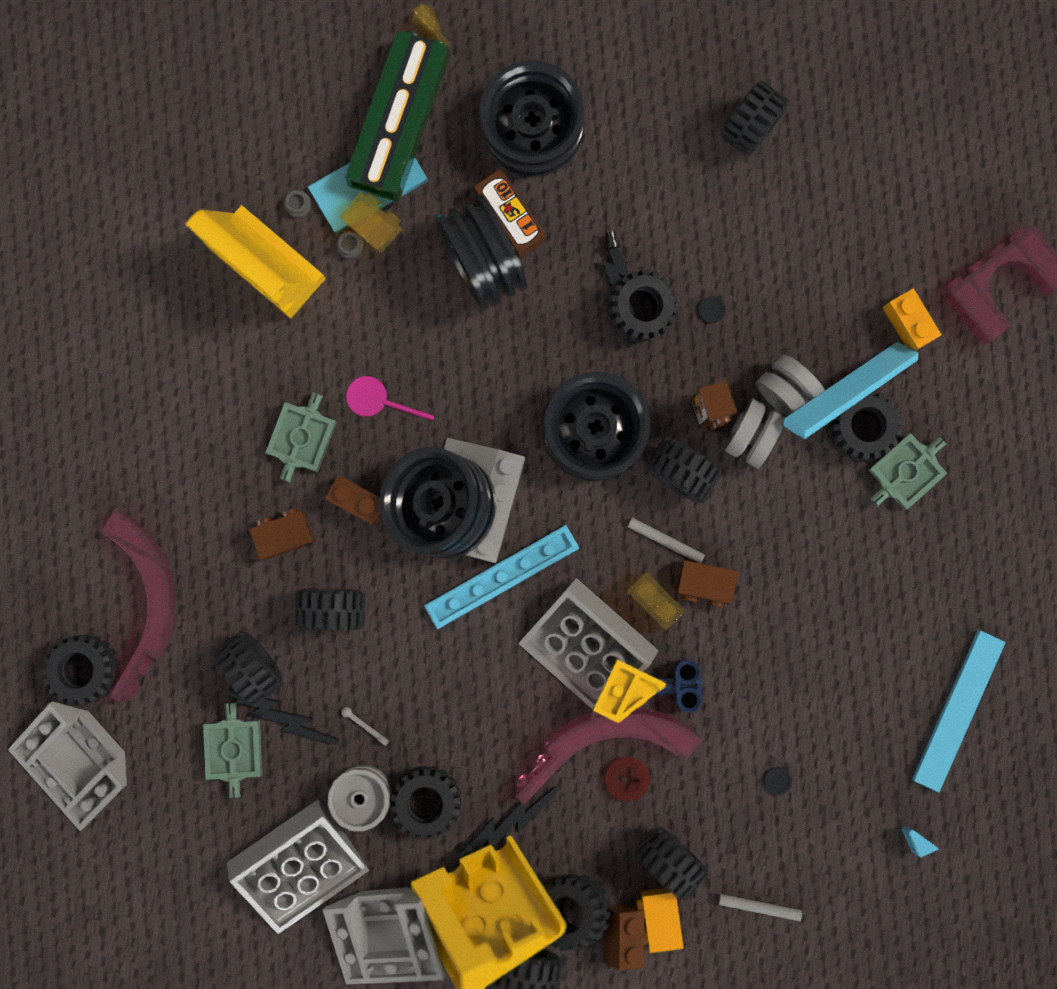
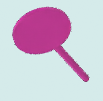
[346,376,434,420]

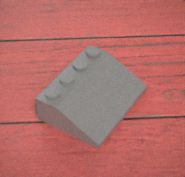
[436,438,525,563]
[518,578,659,716]
[227,799,369,934]

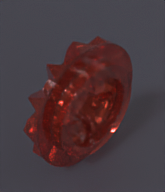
[606,756,650,801]

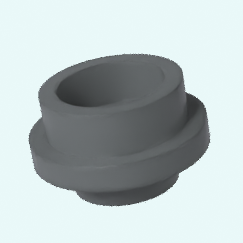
[284,190,311,217]
[336,231,364,259]

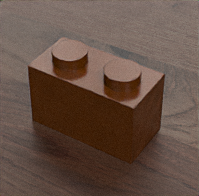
[325,475,381,526]
[250,508,316,560]
[676,560,739,608]
[603,905,644,971]

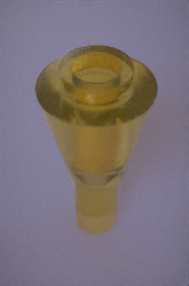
[410,3,451,48]

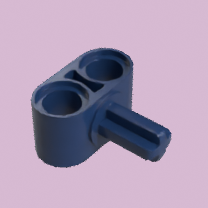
[654,659,702,713]

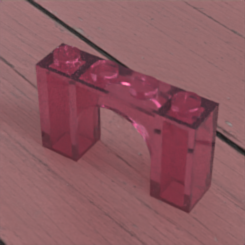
[943,225,1057,346]

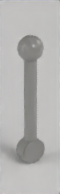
[341,707,389,746]

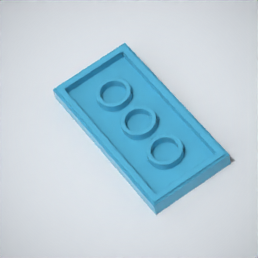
[308,159,428,234]

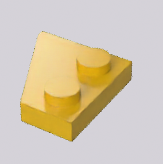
[593,660,666,723]

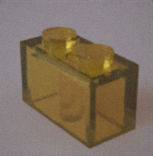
[339,192,403,254]
[625,572,685,630]

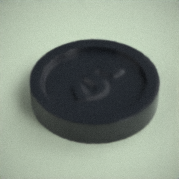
[698,296,726,323]
[764,767,792,795]

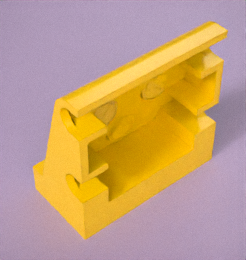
[186,205,326,319]
[411,835,566,989]

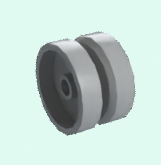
[755,354,825,416]
[724,398,787,469]
[328,765,393,831]

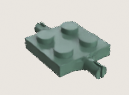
[266,392,337,482]
[868,433,947,510]
[203,702,263,798]

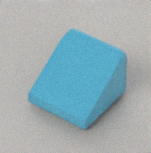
[902,826,938,857]

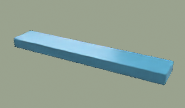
[784,342,918,439]
[424,525,579,629]
[912,630,1006,792]

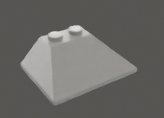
[8,702,127,831]
[323,888,445,984]

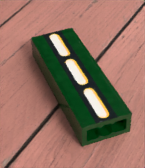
[345,30,450,203]

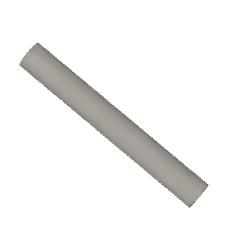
[628,517,705,564]
[718,894,802,921]

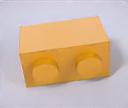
[883,288,941,351]
[636,888,683,953]

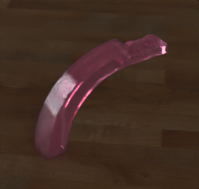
[101,509,176,703]
[515,708,703,804]

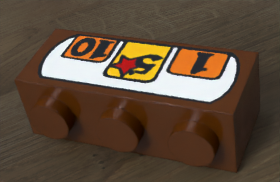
[473,169,546,259]
[690,380,737,432]

